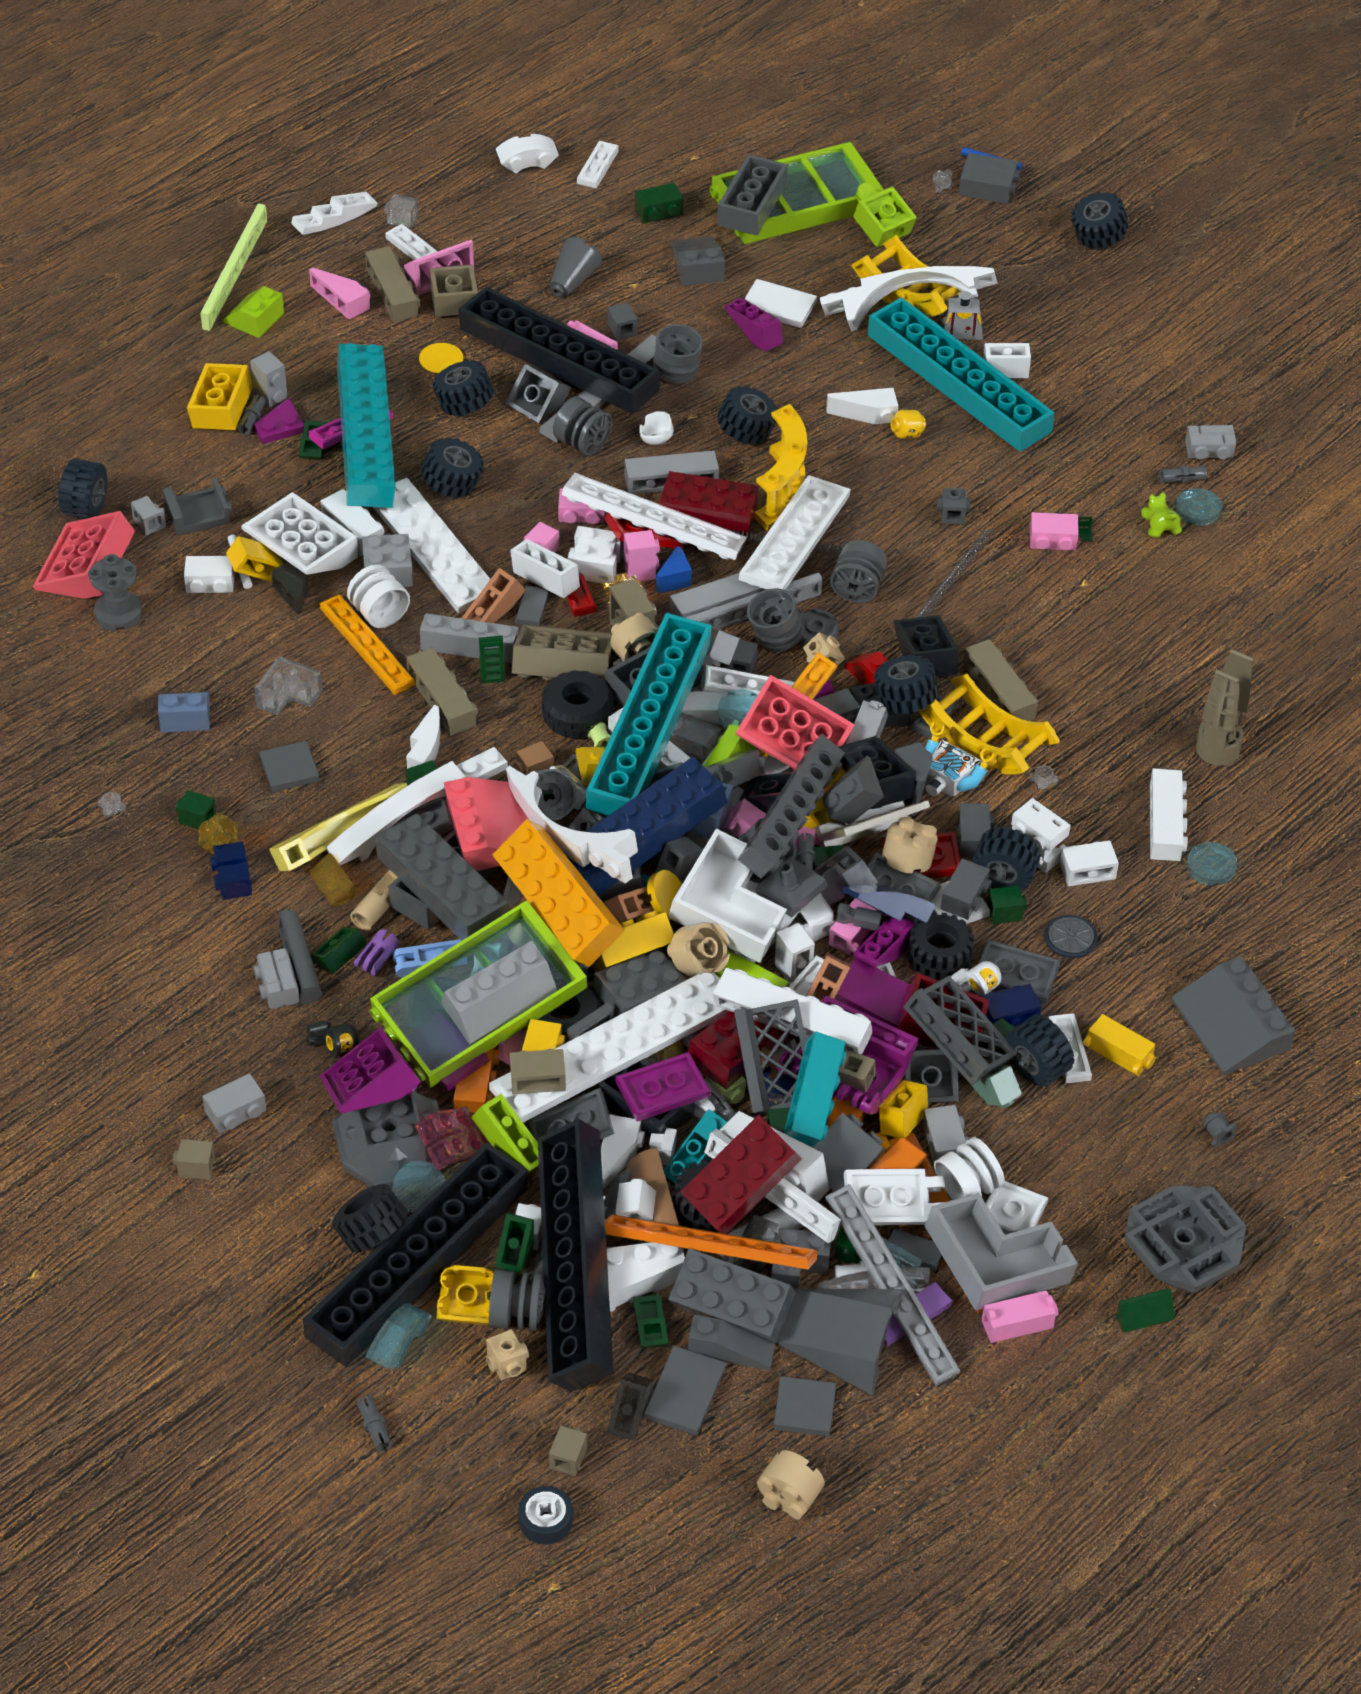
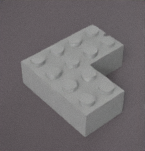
[925,1193,1078,1311]

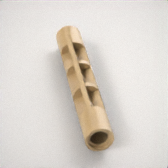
[350,830,453,931]

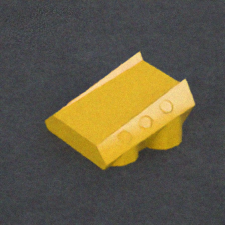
[436,1265,494,1325]

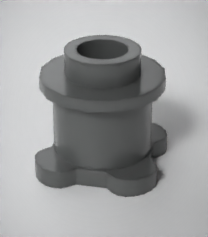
[1203,1112,1238,1148]

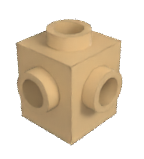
[803,632,845,665]
[486,1329,529,1381]

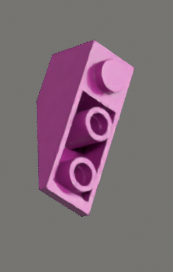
[725,298,783,352]
[854,916,914,968]

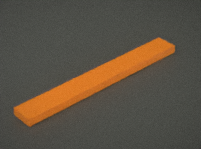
[605,1214,817,1270]

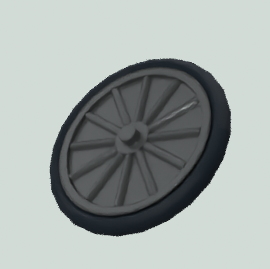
[1044,915,1098,958]

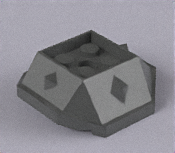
[332,1091,448,1189]
[1124,1185,1246,1293]

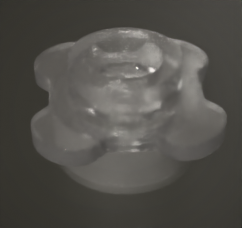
[933,169,953,192]
[1029,765,1058,790]
[97,792,126,817]

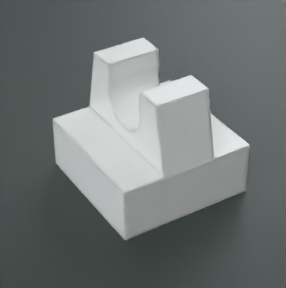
[649,1128,677,1166]

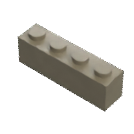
[365,246,420,322]
[963,639,1038,721]
[407,647,478,736]

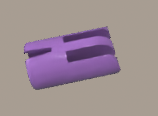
[354,929,399,977]

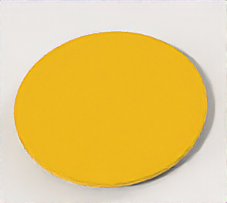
[419,343,463,373]

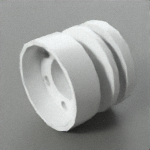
[347,565,410,628]
[934,1137,1005,1200]

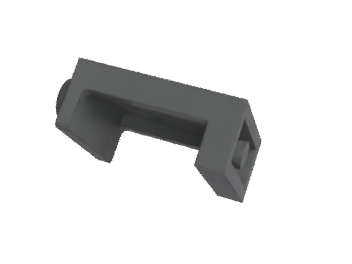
[162,478,232,536]

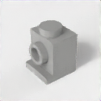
[131,496,166,535]

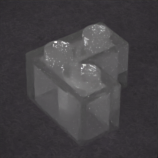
[255,656,323,715]

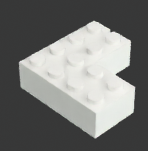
[668,829,787,963]

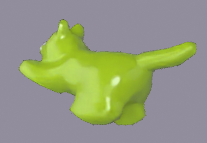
[1141,493,1182,538]

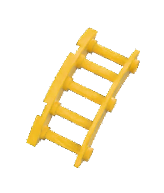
[851,235,962,317]
[754,404,807,532]
[918,673,1060,774]

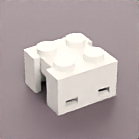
[568,526,623,585]
[1011,798,1070,873]

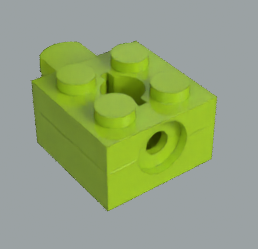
[853,183,917,248]

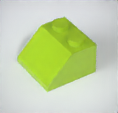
[223,286,284,338]

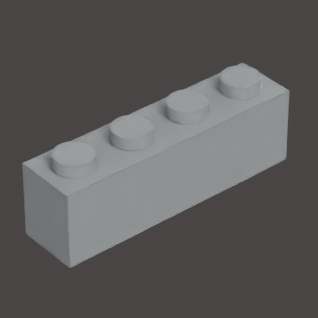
[624,451,719,494]
[670,573,766,618]
[420,613,518,663]

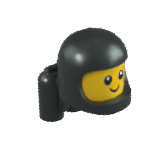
[306,1021,359,1058]

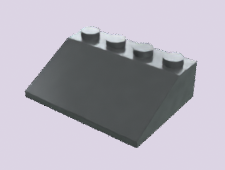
[1171,956,1295,1075]

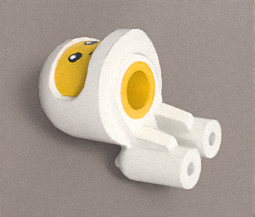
[951,961,1001,996]

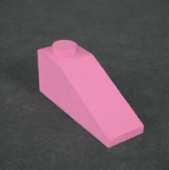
[309,268,370,319]

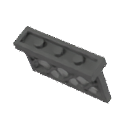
[903,975,1018,1085]
[734,999,806,1117]

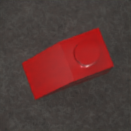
[844,651,889,685]

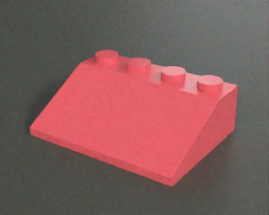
[33,511,135,599]
[735,675,855,769]
[444,777,529,871]

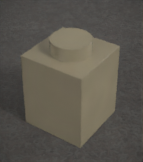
[173,1139,215,1179]
[549,1425,587,1477]

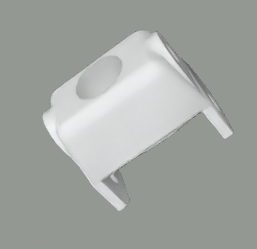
[788,893,835,943]

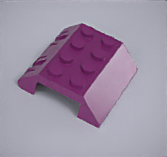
[776,996,919,1115]

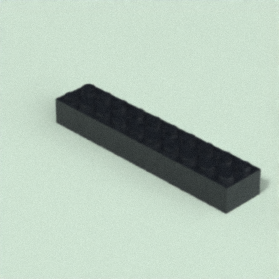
[458,286,660,414]
[538,1119,614,1392]
[303,1142,528,1367]

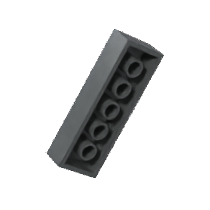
[376,813,509,941]

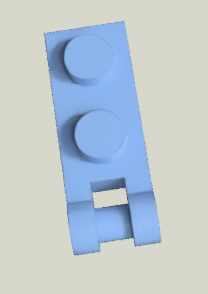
[392,939,467,978]

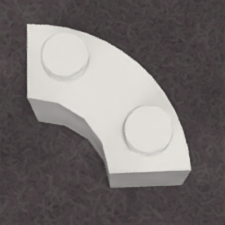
[496,134,559,173]

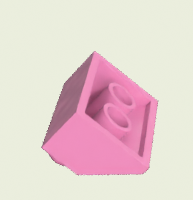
[404,240,474,296]

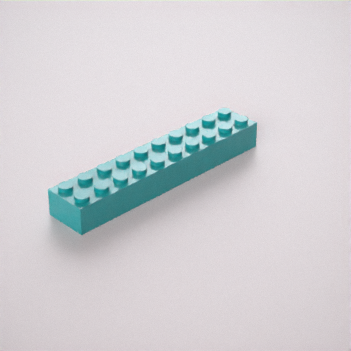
[868,297,1055,452]
[337,343,395,508]
[586,613,712,815]

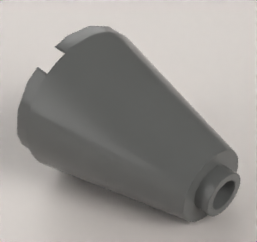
[549,236,602,297]

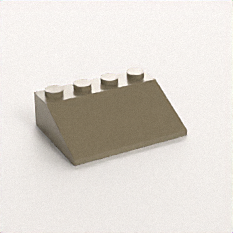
[512,624,614,681]

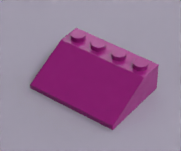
[319,1027,421,1114]

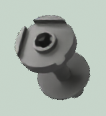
[88,554,142,631]

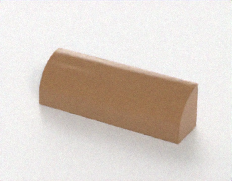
[626,1148,679,1243]

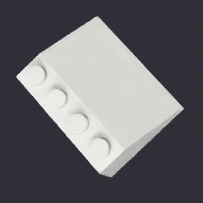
[241,492,358,575]

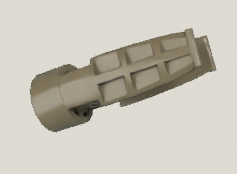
[1196,649,1254,765]

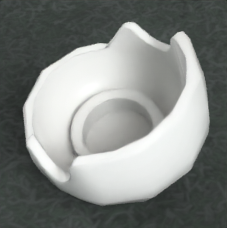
[639,411,674,445]

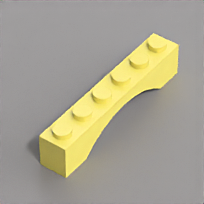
[269,783,408,871]

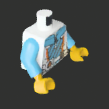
[925,722,997,796]

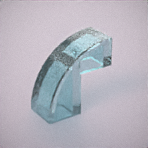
[365,1303,432,1369]

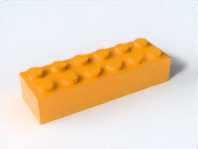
[492,819,625,967]

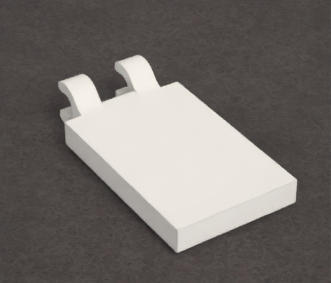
[844,1169,945,1225]

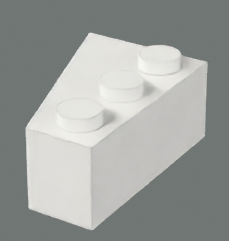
[607,1242,685,1312]

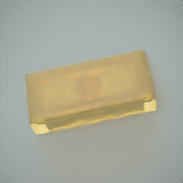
[309,853,355,907]

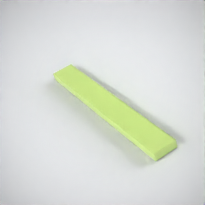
[201,204,267,331]

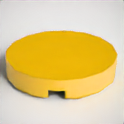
[647,870,682,920]

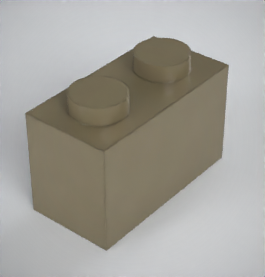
[510,1049,566,1094]

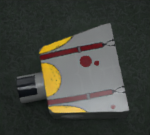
[940,291,983,340]

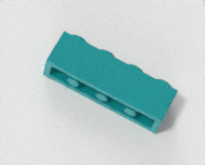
[784,1031,846,1147]

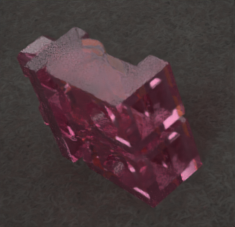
[415,1106,490,1171]

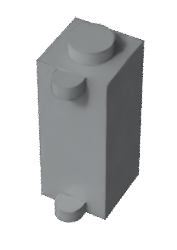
[846,700,888,744]

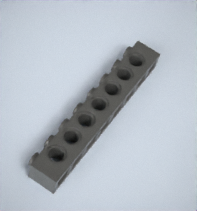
[737,734,845,878]

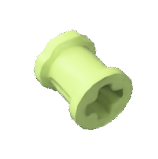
[588,722,611,748]

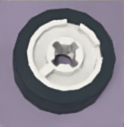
[518,1486,573,1545]

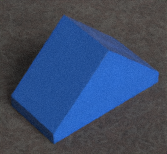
[656,546,692,593]

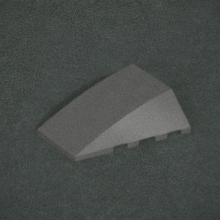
[776,1288,903,1396]

